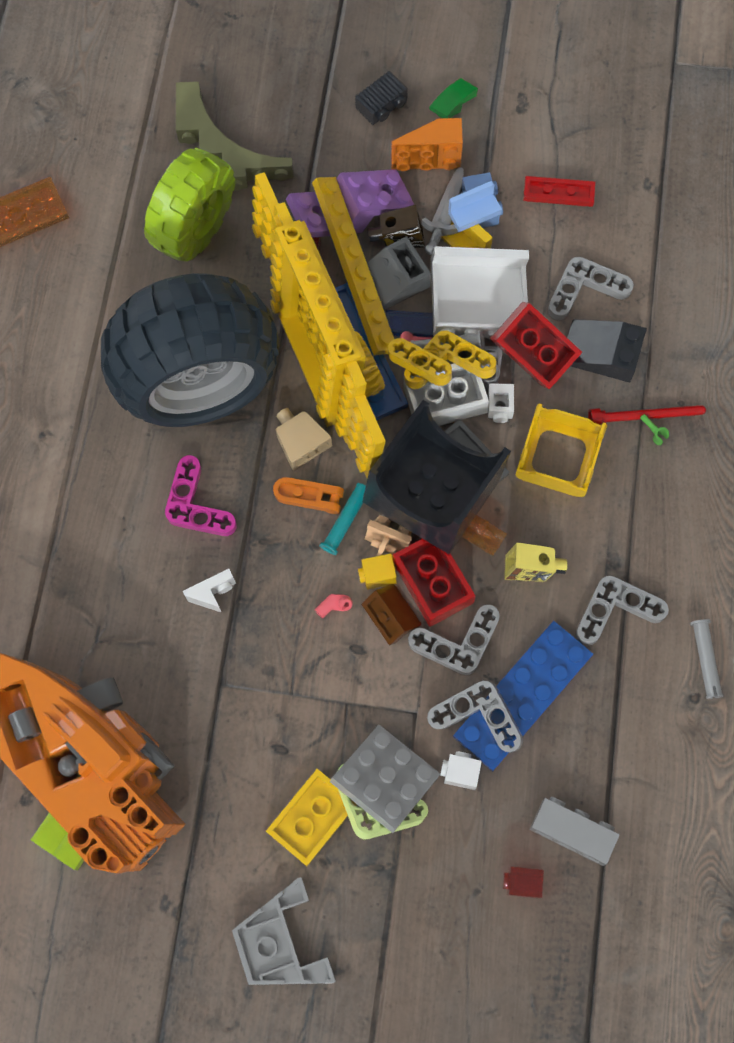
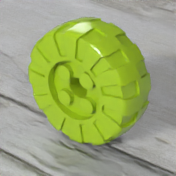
[144,148,236,261]

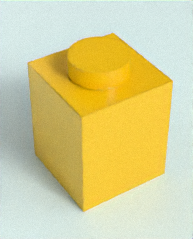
[358,554,397,590]

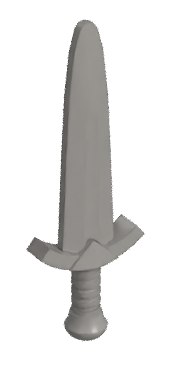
[422,167,464,255]

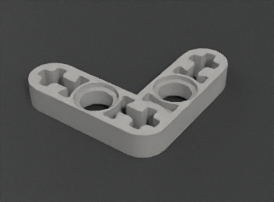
[548,257,634,321]
[576,576,669,646]
[408,605,500,675]
[427,681,523,752]

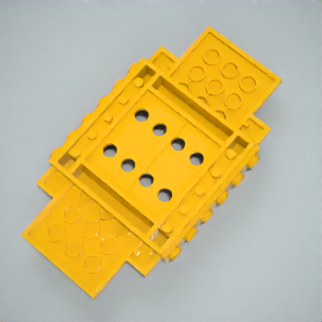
[252,172,386,479]

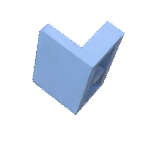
[448,181,502,232]

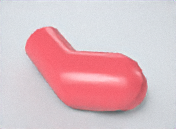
[314,594,353,619]

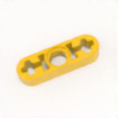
[388,338,452,386]

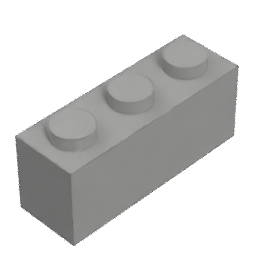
[529,797,620,866]

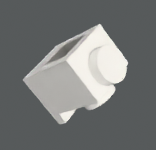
[488,384,514,423]

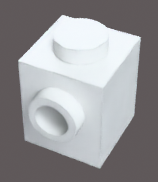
[440,751,482,790]

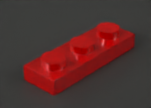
[523,176,595,207]

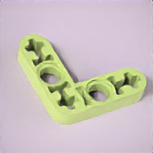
[338,764,428,839]

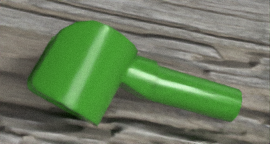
[640,414,669,445]

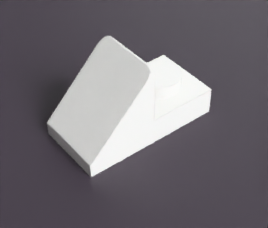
[183,569,236,612]

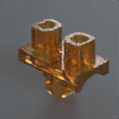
[462,515,507,556]

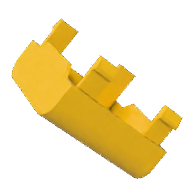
[515,403,607,497]

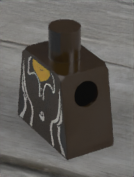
[368,205,425,248]

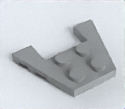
[232,877,336,985]

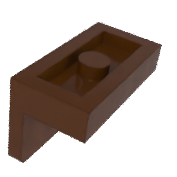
[361,584,421,646]

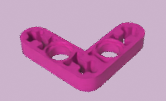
[165,455,237,536]

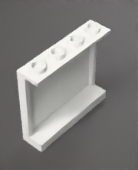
[431,246,529,340]

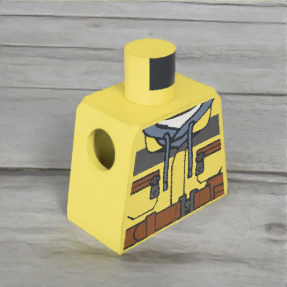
[504,543,567,582]

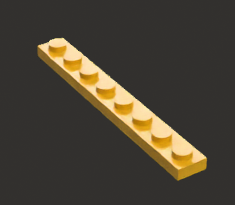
[312,177,396,355]

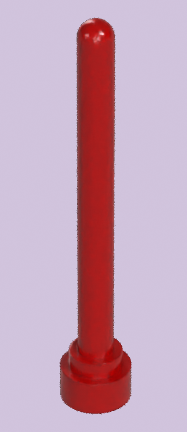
[588,405,706,425]

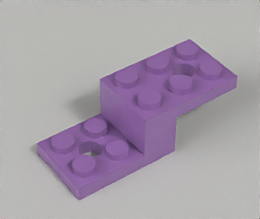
[286,169,414,237]

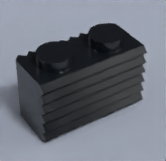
[355,71,408,125]

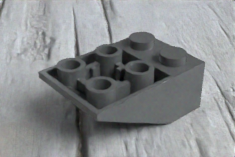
[345,236,431,311]

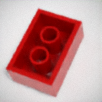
[490,302,582,390]
[392,539,476,627]

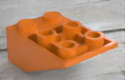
[391,118,463,171]

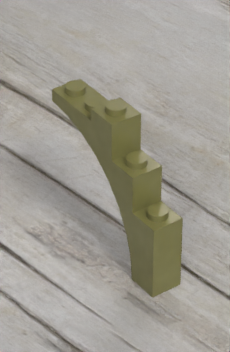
[176,82,294,191]

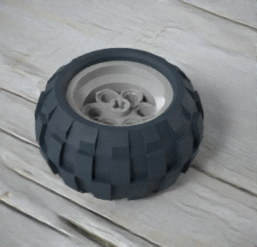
[101,273,279,427]

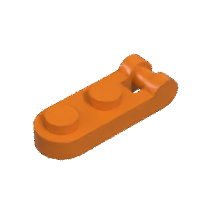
[273,477,344,514]

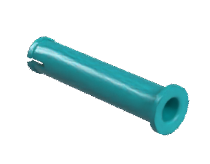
[319,483,366,555]

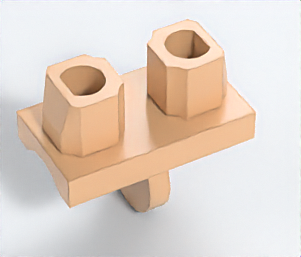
[365,515,412,556]

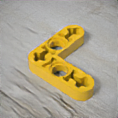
[404,331,496,389]

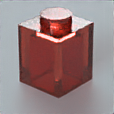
[503,867,544,899]

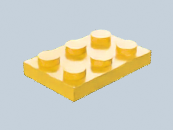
[266,769,357,866]

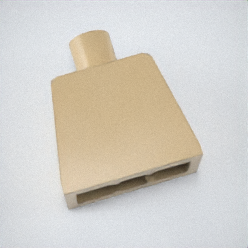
[275,408,332,471]

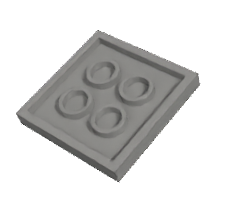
[330,725,440,833]

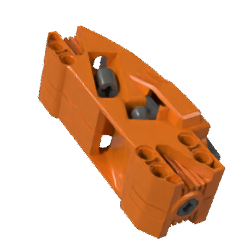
[0,653,185,874]

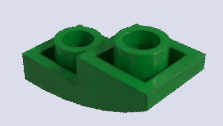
[429,78,478,118]

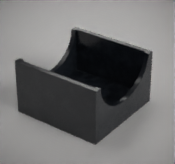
[362,400,511,554]

